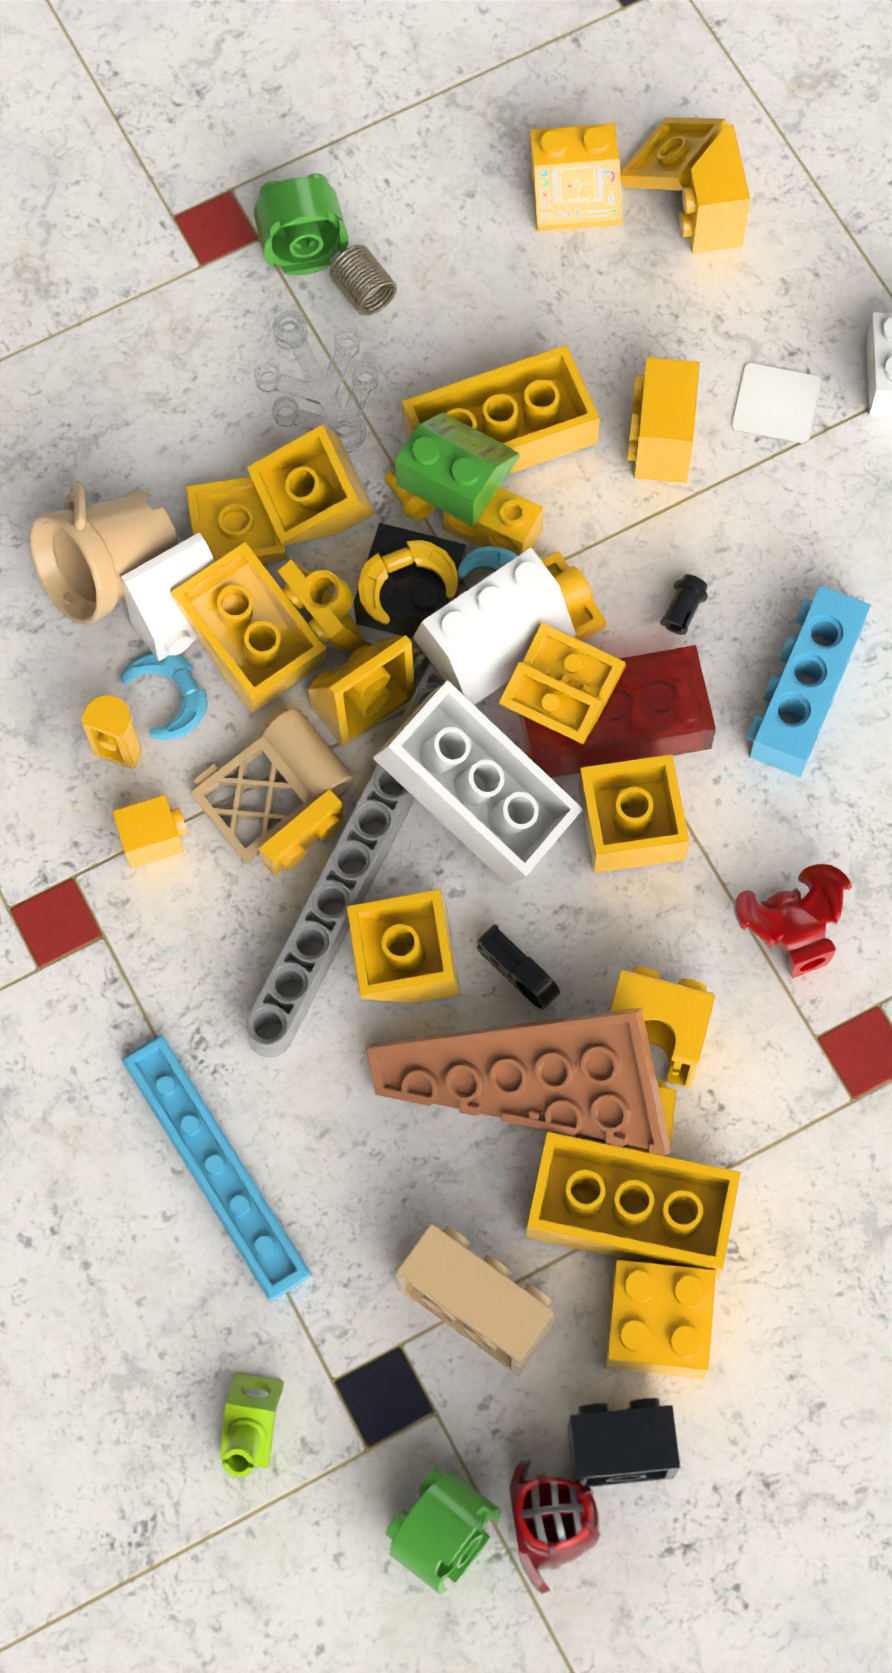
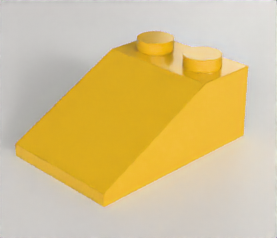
[171,542,327,715]
[308,635,415,747]

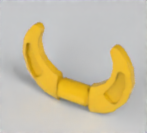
[358,540,458,625]

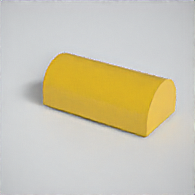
[81,695,142,769]

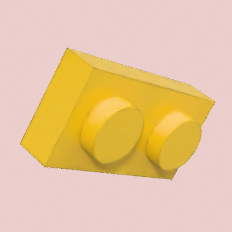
[259,789,344,876]

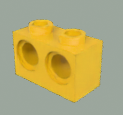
[443,487,543,556]

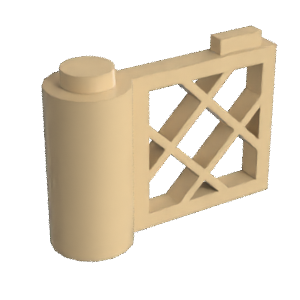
[190,708,354,864]

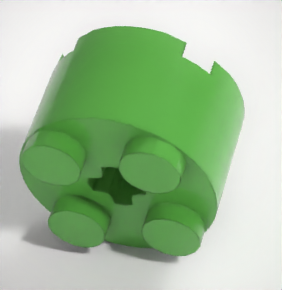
[254,173,348,275]
[386,1469,501,1594]

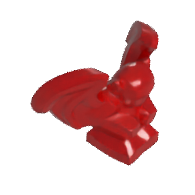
[734,864,852,978]

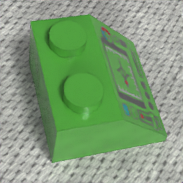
[395,412,520,527]

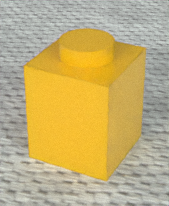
[112,795,188,868]

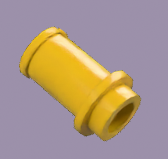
[385,467,435,521]

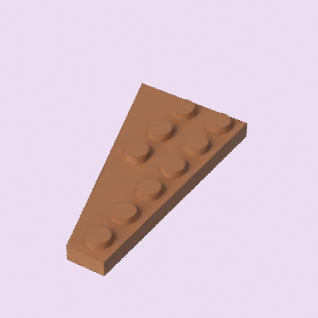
[366,1007,671,1156]

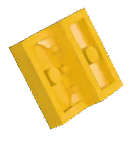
[498,623,626,744]

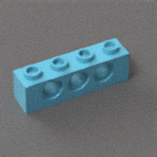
[746,585,871,777]

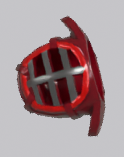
[510,1460,601,1594]

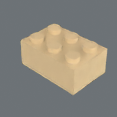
[396,1223,555,1376]

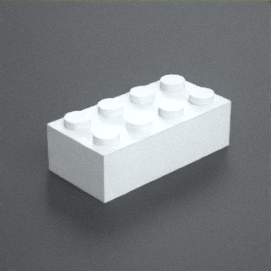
[373,680,583,885]

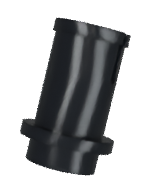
[660,574,708,635]

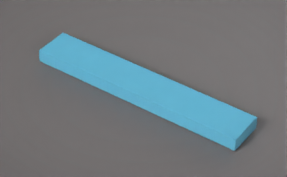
[121,1034,312,1303]

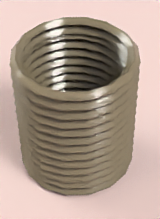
[329,245,397,316]

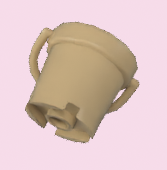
[30,481,179,626]

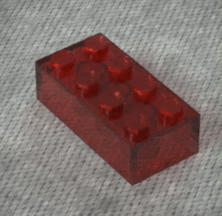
[519,645,716,778]

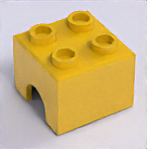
[610,966,715,1088]

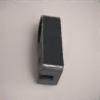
[477,924,561,1010]

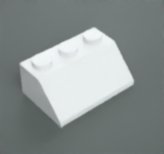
[413,548,576,706]

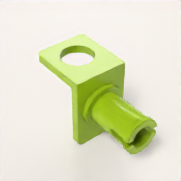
[220,1373,284,1477]

